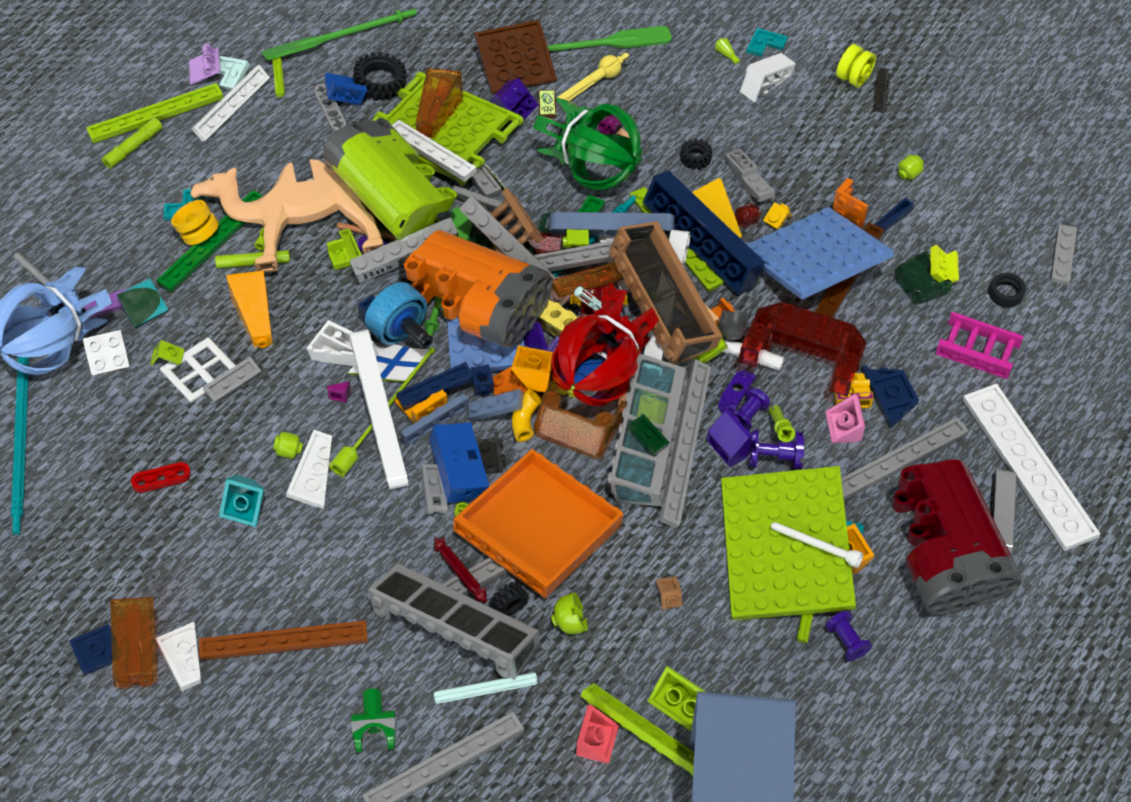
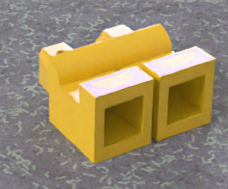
[833,373,874,408]

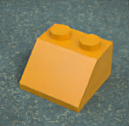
[511,345,553,393]

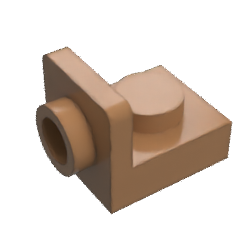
[656,576,682,609]

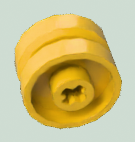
[171,200,219,245]

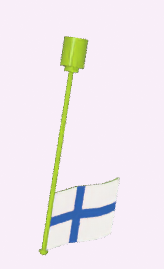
[329,342,435,477]

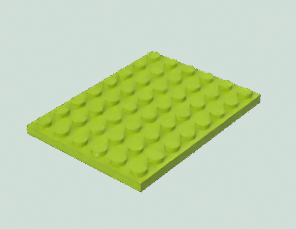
[721,466,856,620]

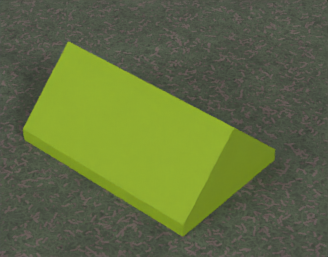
[647,666,706,731]

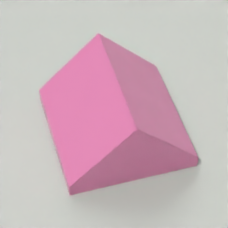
[825,394,865,443]

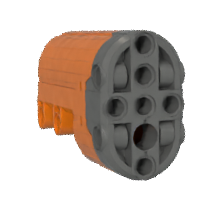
[404,230,553,349]

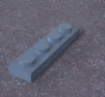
[400,393,468,447]

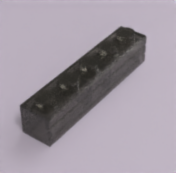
[873,67,891,113]

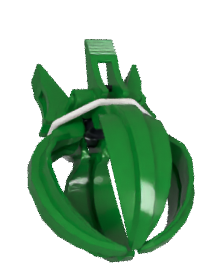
[533,98,643,191]

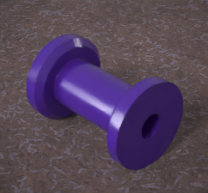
[730,388,770,431]
[825,611,872,662]

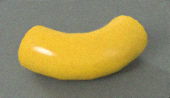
[511,389,542,442]

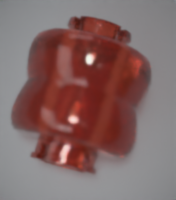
[734,203,761,228]

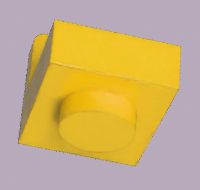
[763,202,792,230]

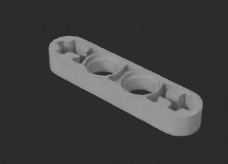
[314,84,346,133]

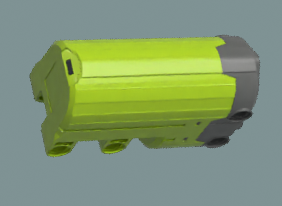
[323,118,457,240]

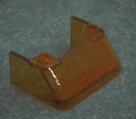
[533,378,625,459]

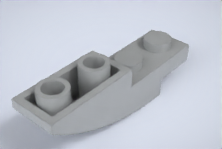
[725,149,775,202]

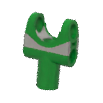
[351,689,396,753]

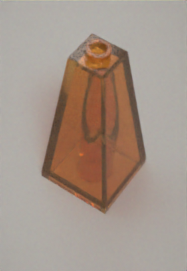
[415,68,463,138]

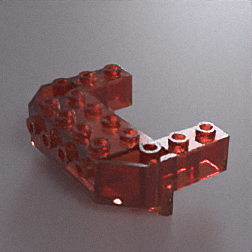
[738,302,867,397]

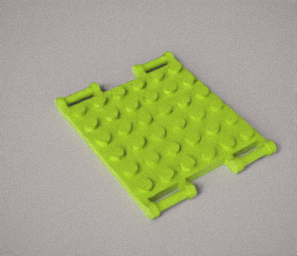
[371,72,524,186]

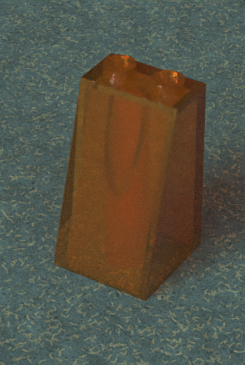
[110,597,157,688]

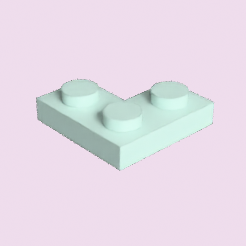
[217,56,250,91]

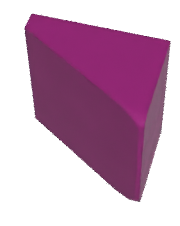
[327,382,351,403]

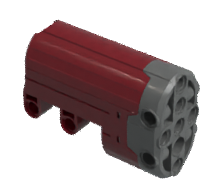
[892,459,1022,615]

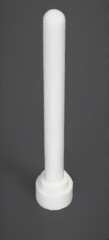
[771,522,863,568]

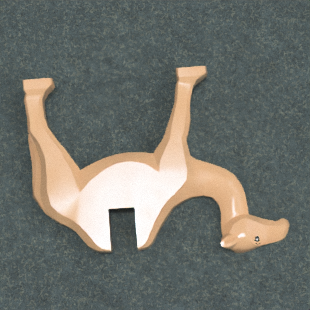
[191,159,384,273]

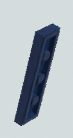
[396,362,474,411]

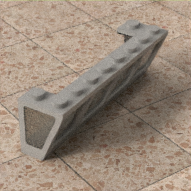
[368,563,540,680]

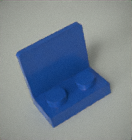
[325,73,367,105]

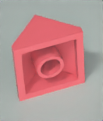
[576,705,619,763]

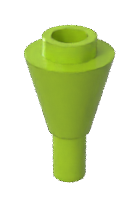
[715,38,741,65]

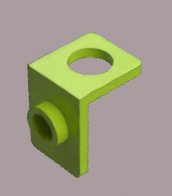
[150,340,184,365]

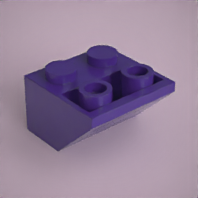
[489,78,539,122]
[707,409,752,467]

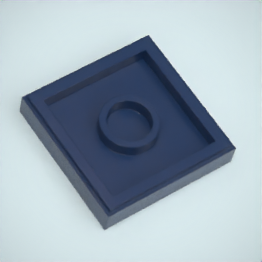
[69,624,124,676]

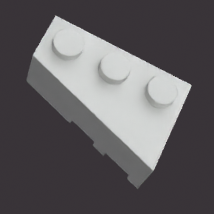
[740,53,796,102]
[307,320,378,367]

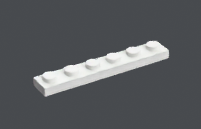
[191,65,270,142]
[392,120,477,182]

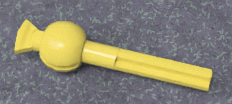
[556,52,629,104]

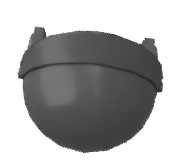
[718,310,751,340]

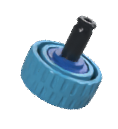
[365,282,433,348]

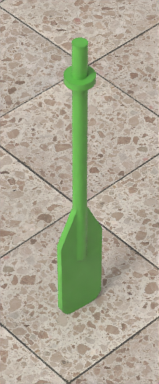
[262,8,417,60]
[547,26,672,52]
[424,207,474,336]

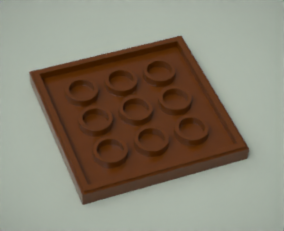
[474,20,557,95]

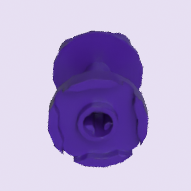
[749,429,804,470]

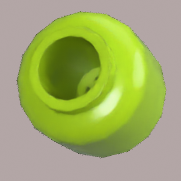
[898,154,924,180]
[273,432,303,459]

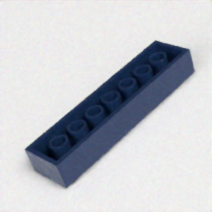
[642,170,766,295]

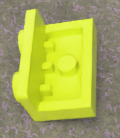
[930,245,959,286]

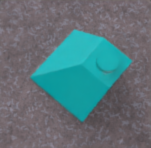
[219,474,265,527]

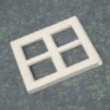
[160,338,236,403]

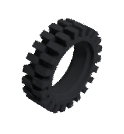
[353,52,406,100]

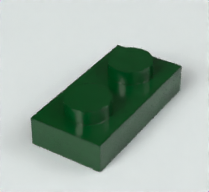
[628,414,670,456]

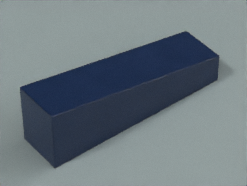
[874,197,914,232]

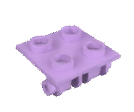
[189,44,220,85]

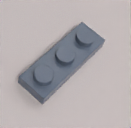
[468,389,523,421]

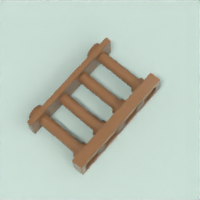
[489,188,544,254]

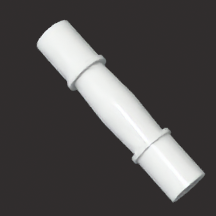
[722,336,785,371]

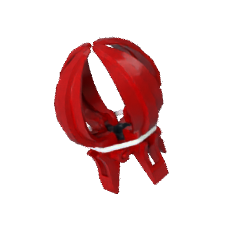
[551,290,659,406]

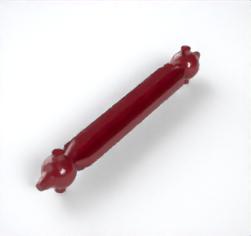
[434,537,487,603]

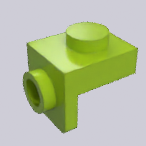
[327,238,351,270]

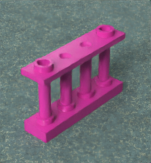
[936,312,1024,379]

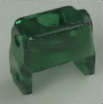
[894,251,953,304]

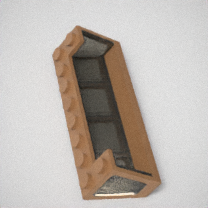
[609,221,722,365]

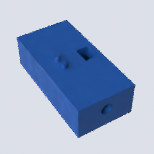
[429,422,489,503]

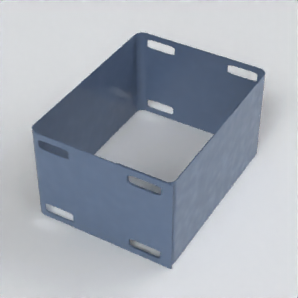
[689,691,796,802]

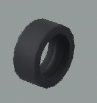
[989,273,1026,308]

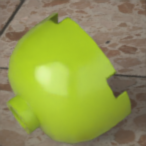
[551,592,588,635]

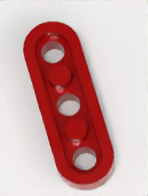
[131,462,191,493]

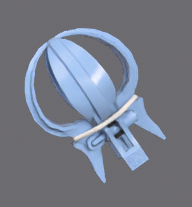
[0,267,112,375]

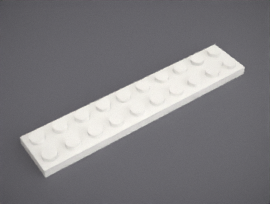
[963,384,1100,551]

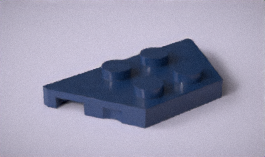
[861,365,919,427]

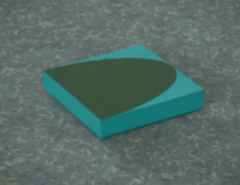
[117,278,168,328]

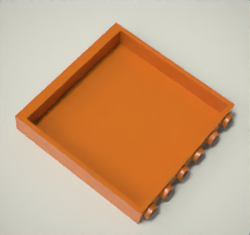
[453,449,624,599]

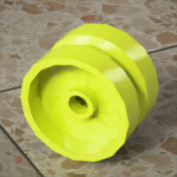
[836,44,876,88]

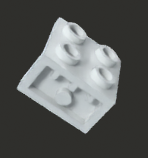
[83,330,129,375]

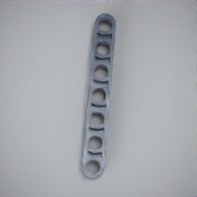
[549,212,674,236]

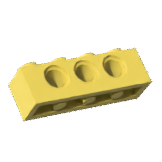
[536,299,578,337]

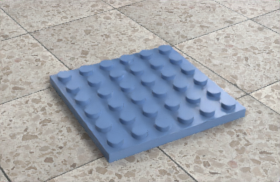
[747,207,894,300]

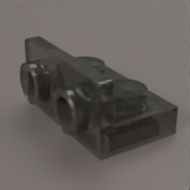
[476,431,506,475]

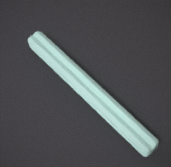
[434,672,538,704]

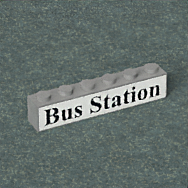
[349,217,459,283]

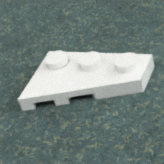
[155,622,201,691]

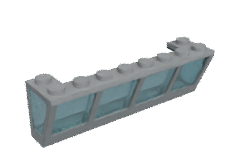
[608,354,688,506]

